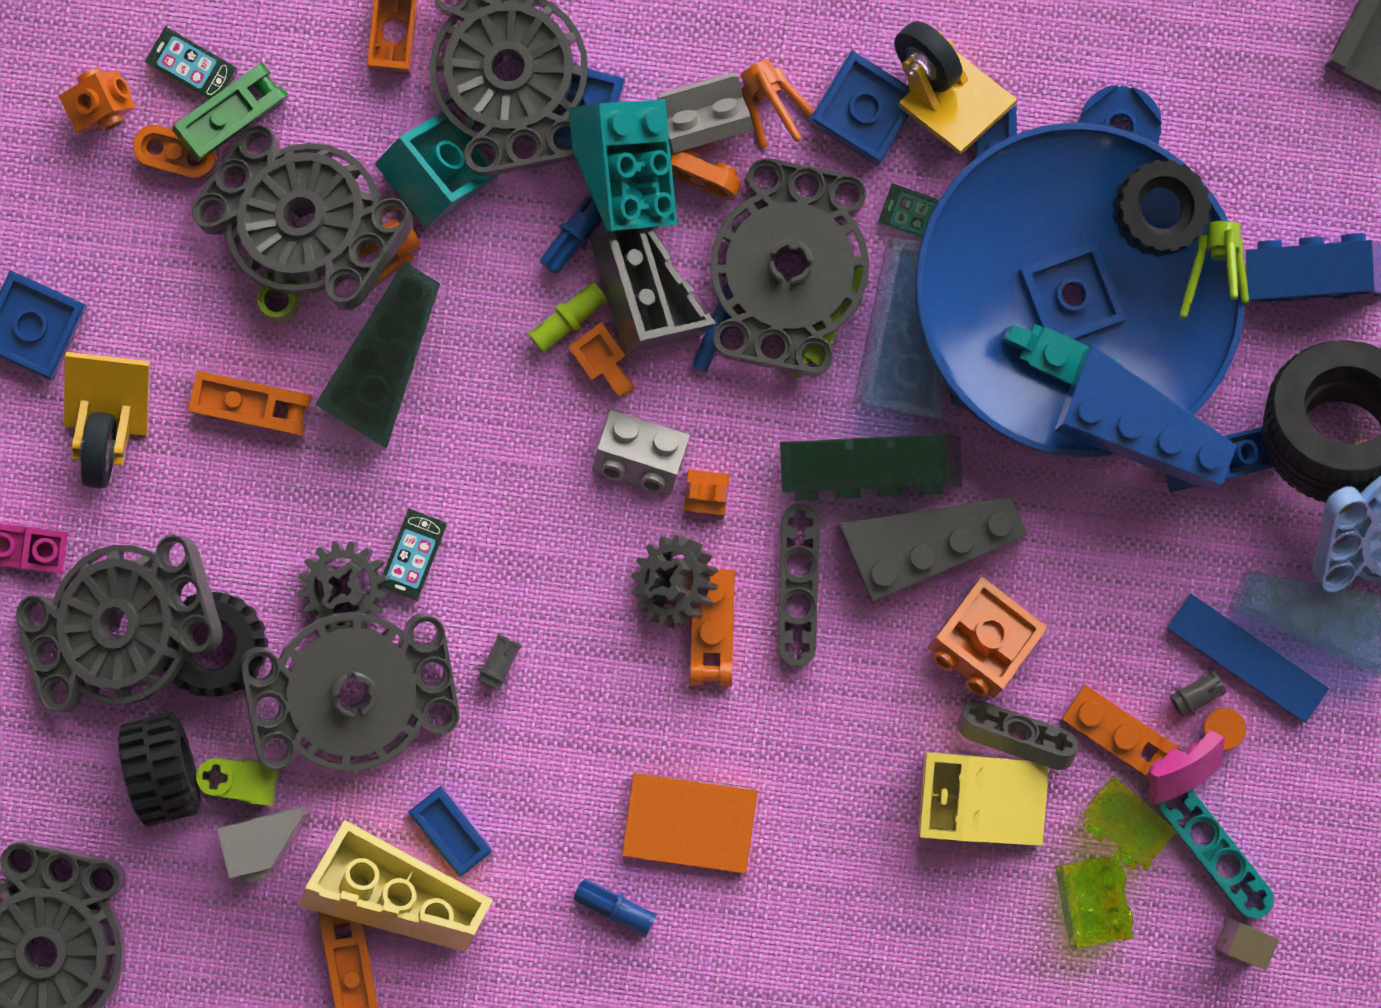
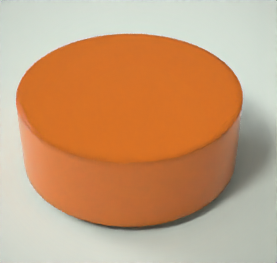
[1202,708,1246,750]

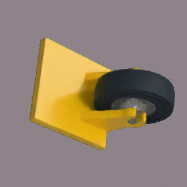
[894,21,1017,155]
[64,352,150,488]

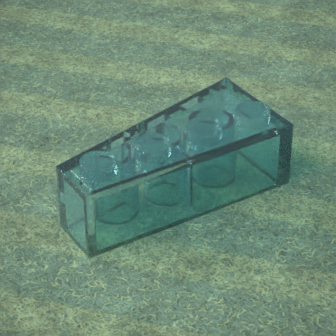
[1228,571,1381,678]

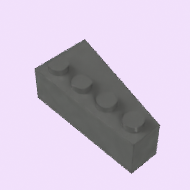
[838,497,1028,602]

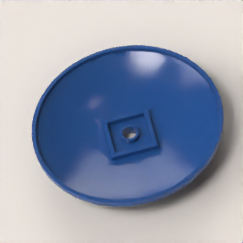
[915,123,1245,458]

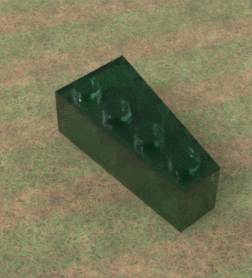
[315,261,440,449]
[780,434,962,501]

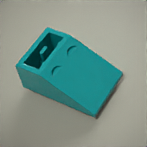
[568,99,677,231]

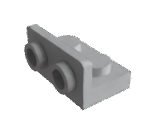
[657,72,754,153]

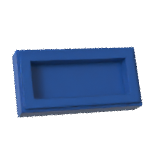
[408,785,493,877]

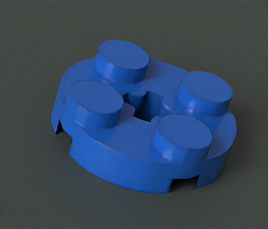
[1078,85,1162,145]

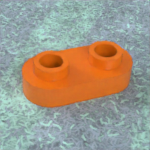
[133,125,217,179]
[670,149,742,200]

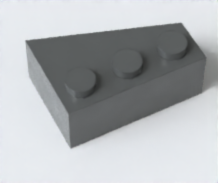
[589,222,716,354]

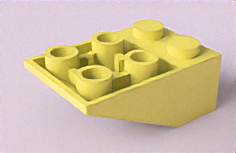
[917,751,1049,846]

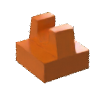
[684,470,730,516]

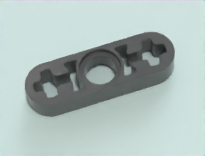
[957,700,1079,770]

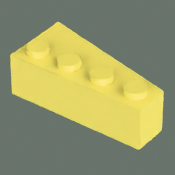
[298,820,493,952]

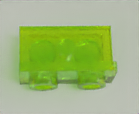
[1080,775,1177,871]
[1055,856,1134,949]

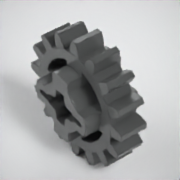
[631,535,718,628]
[298,541,390,628]

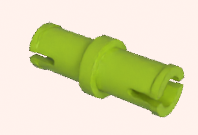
[527,281,608,354]

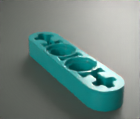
[1156,789,1274,918]

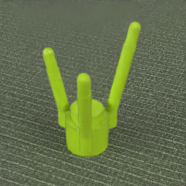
[1179,221,1249,319]

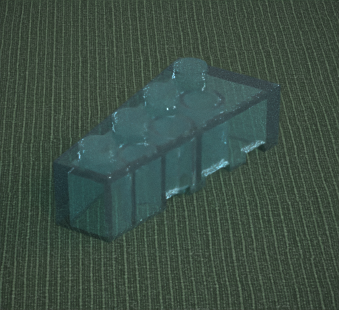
[853,238,942,421]

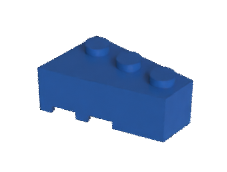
[1245,233,1381,303]

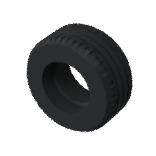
[1262,340,1381,505]

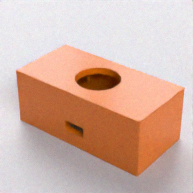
[367,0,419,74]

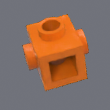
[59,68,136,133]

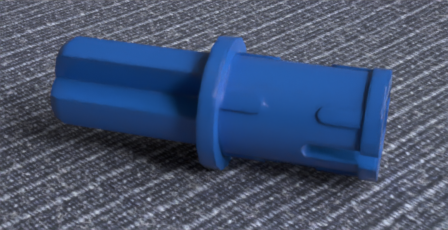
[540,196,602,274]
[574,879,657,938]

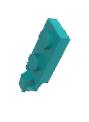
[1002,324,1120,386]

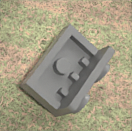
[592,410,690,496]

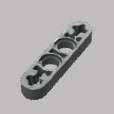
[778,503,819,666]

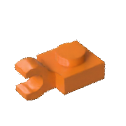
[568,322,636,398]

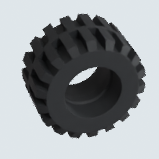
[164,592,268,697]
[118,712,200,827]

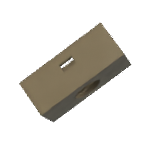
[1215,917,1279,971]

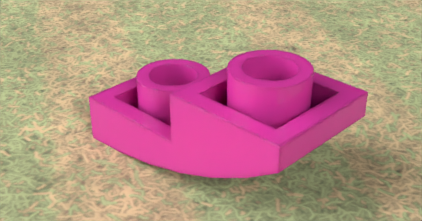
[0,524,68,574]
[1147,730,1225,804]

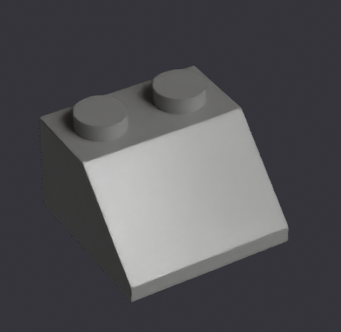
[217,805,310,884]

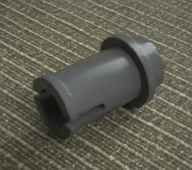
[477,634,522,690]
[1170,670,1227,717]

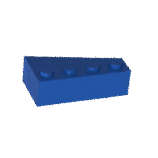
[1054,345,1237,491]

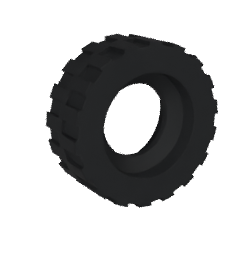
[1112,160,1211,257]

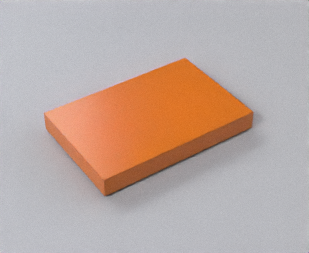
[622,772,758,874]

